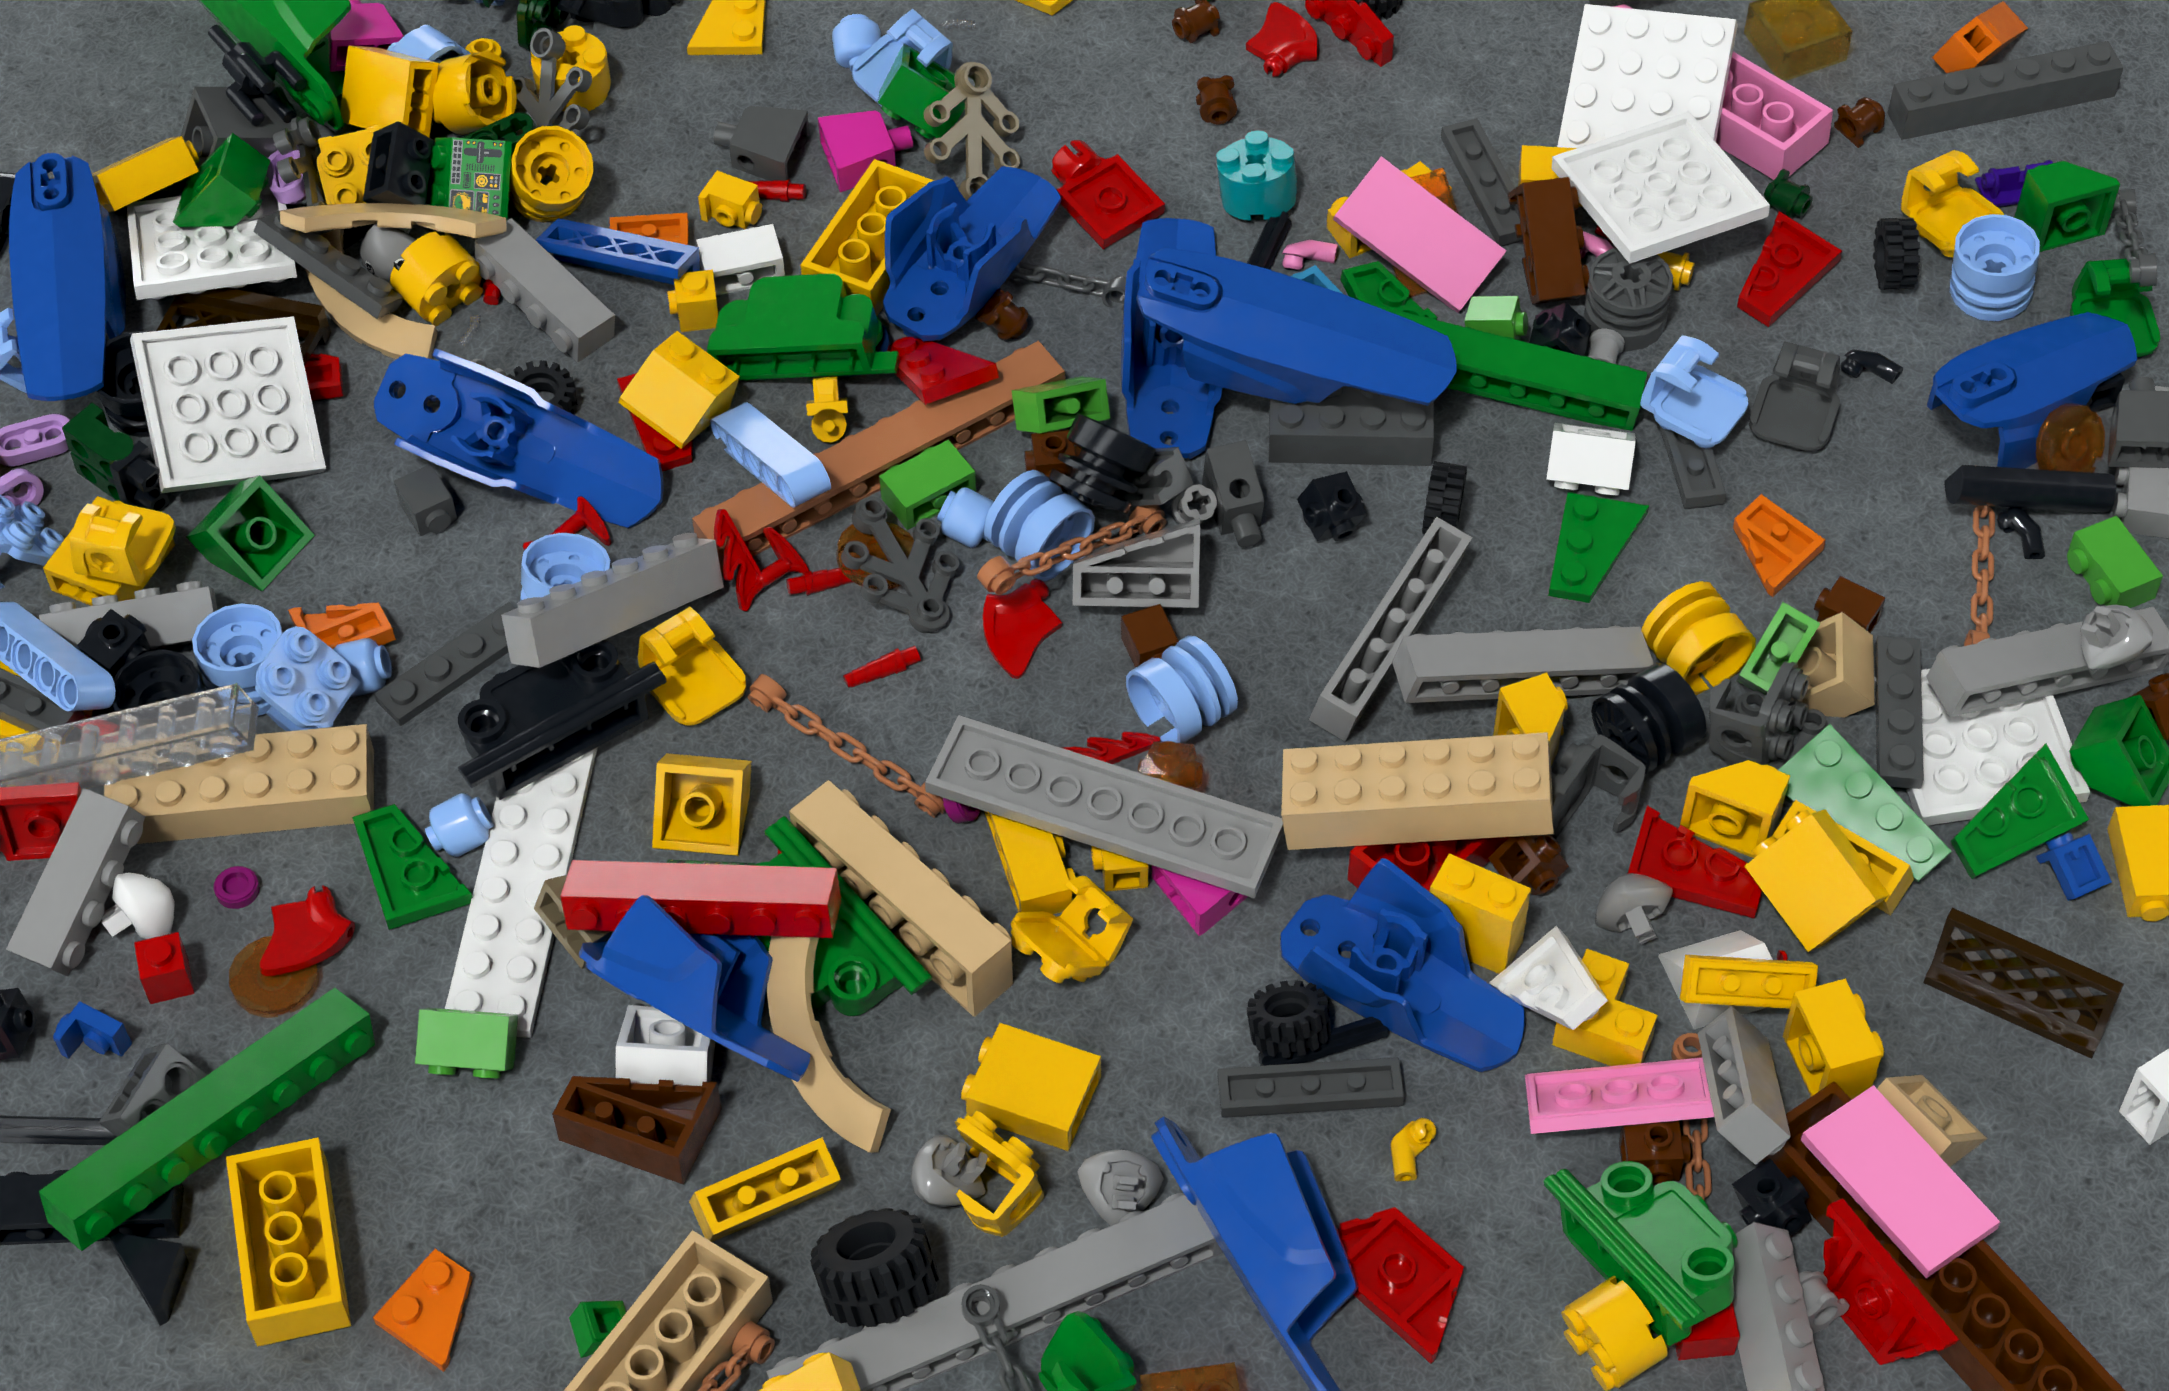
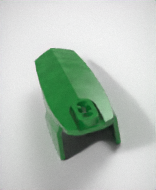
[198,0,351,133]

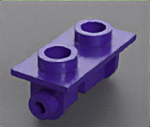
[1975,160,2053,207]

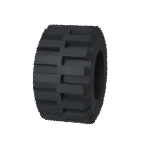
[810,1208,939,1327]

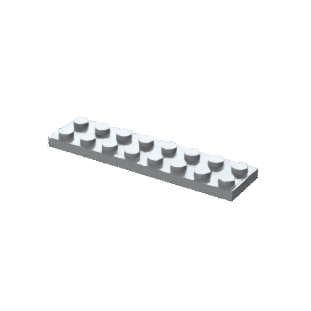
[925,715,1284,898]

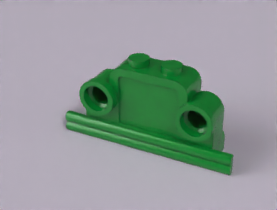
[707,274,899,380]
[756,816,932,1016]
[1544,1161,1738,1346]

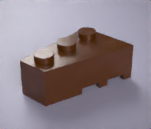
[1507,177,1589,305]
[552,1076,722,1185]

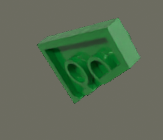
[1340,261,1438,320]
[1548,492,1649,603]
[1950,743,2089,879]
[352,804,473,930]

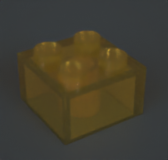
[1744,0,1853,81]

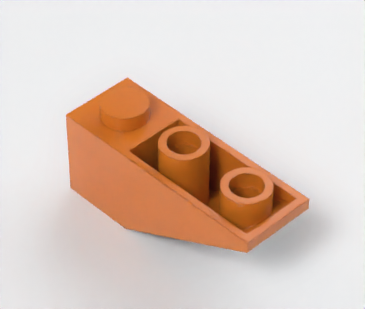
[1932,1,2028,73]

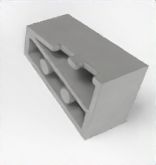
[1073,518,1200,608]

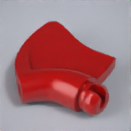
[1246,2,1317,77]
[983,579,1062,679]
[260,885,355,976]

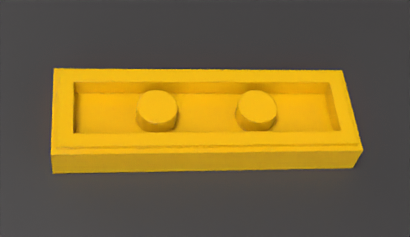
[1680,955,1818,1009]

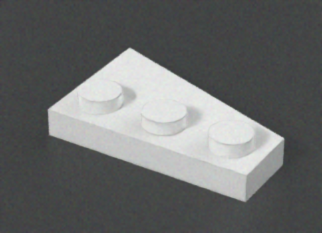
[1489,926,1608,1030]

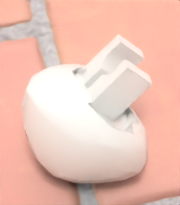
[101,873,175,939]

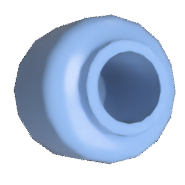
[832,14,881,72]
[936,487,994,548]
[333,638,392,697]
[425,793,494,857]

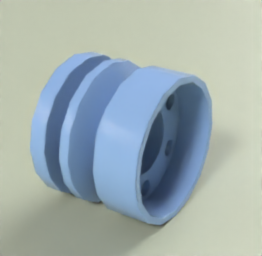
[1949,214,2040,321]
[984,470,1095,581]
[520,533,610,601]
[192,603,283,718]
[1126,635,1238,749]

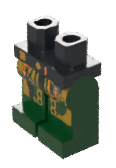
[62,403,170,511]

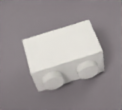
[696,224,785,296]

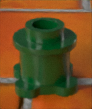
[1764,169,1813,219]

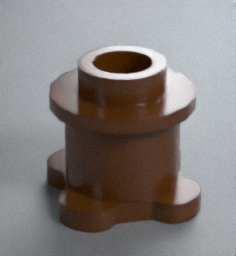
[1172,0,1220,43]
[1196,75,1237,125]
[1834,97,1885,148]
[975,288,1028,340]

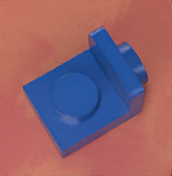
[2036,832,2112,901]
[53,1001,132,1059]

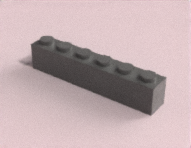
[1888,41,2123,140]

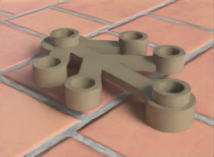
[924,62,1020,201]

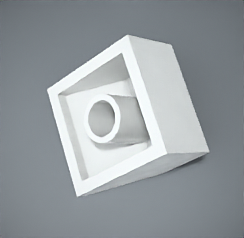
[1547,423,1636,495]
[1658,930,1773,1029]
[615,1005,715,1086]

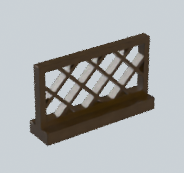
[156,287,331,366]
[1923,908,2124,1059]

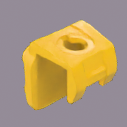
[317,125,381,205]
[1901,150,2004,257]
[70,503,176,587]
[638,607,746,726]
[1010,876,1133,983]
[955,1110,1045,1237]

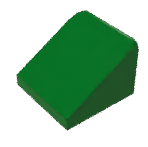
[569,1301,626,1358]

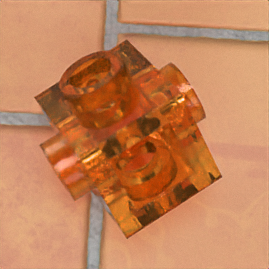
[1138,741,1203,790]

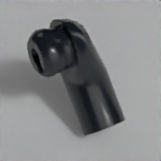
[1840,349,1903,384]
[1997,507,2045,559]

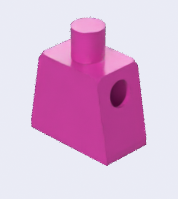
[328,0,403,72]
[818,111,913,192]
[1152,865,1248,936]

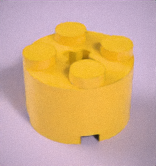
[531,25,611,112]
[432,51,517,135]
[390,231,483,327]
[1561,1276,1668,1391]

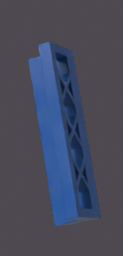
[536,218,700,285]

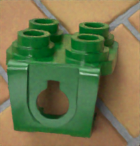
[2070,258,2161,357]
[1038,1311,1137,1391]

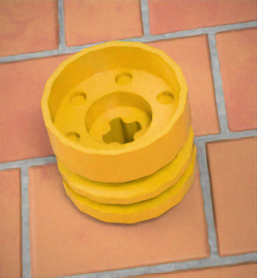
[509,126,593,222]
[1641,581,1756,695]

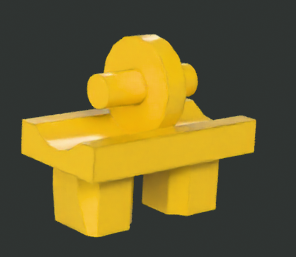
[806,376,848,443]

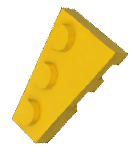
[687,0,766,55]

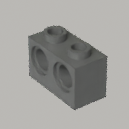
[99,1043,207,1137]

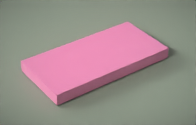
[1333,156,1507,313]
[1525,1058,1714,1134]
[1801,1085,2000,1278]

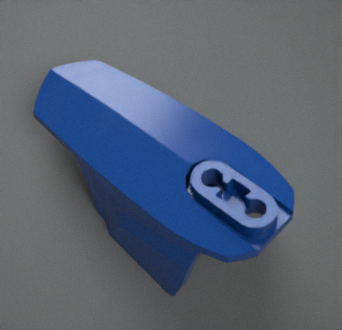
[883,166,1061,341]
[1927,312,2137,469]
[1280,858,1524,1072]
[579,895,810,1082]

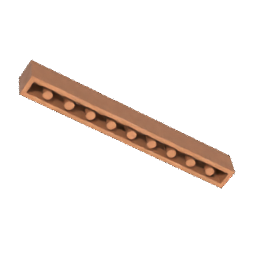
[692,341,1065,573]

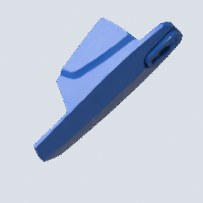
[9,153,126,401]
[1121,218,1223,459]
[1136,247,1457,406]
[374,348,664,528]
[1151,1116,1358,1391]

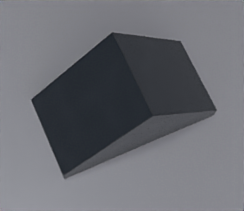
[109,1233,189,1326]

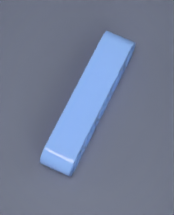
[710,402,831,508]
[0,602,116,712]

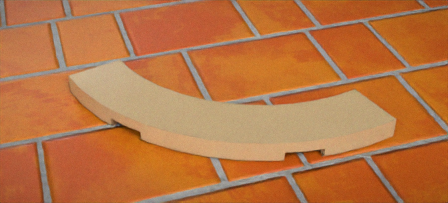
[280,203,506,239]
[306,229,438,359]
[767,936,891,1153]

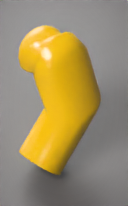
[1391,1118,1436,1181]

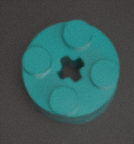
[1216,130,1297,220]

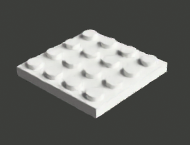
[1557,4,1738,148]
[1551,112,1770,264]
[127,184,297,300]
[130,316,326,493]
[1874,669,2090,826]

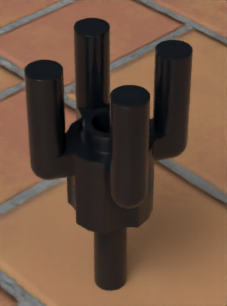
[208,25,307,126]

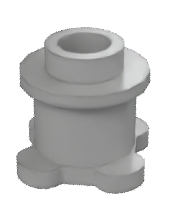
[1798,1271,1849,1334]

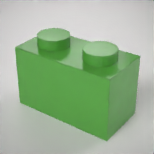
[1011,376,1110,433]
[879,439,976,530]
[2067,516,2163,608]
[1736,602,1820,696]
[415,1008,518,1078]

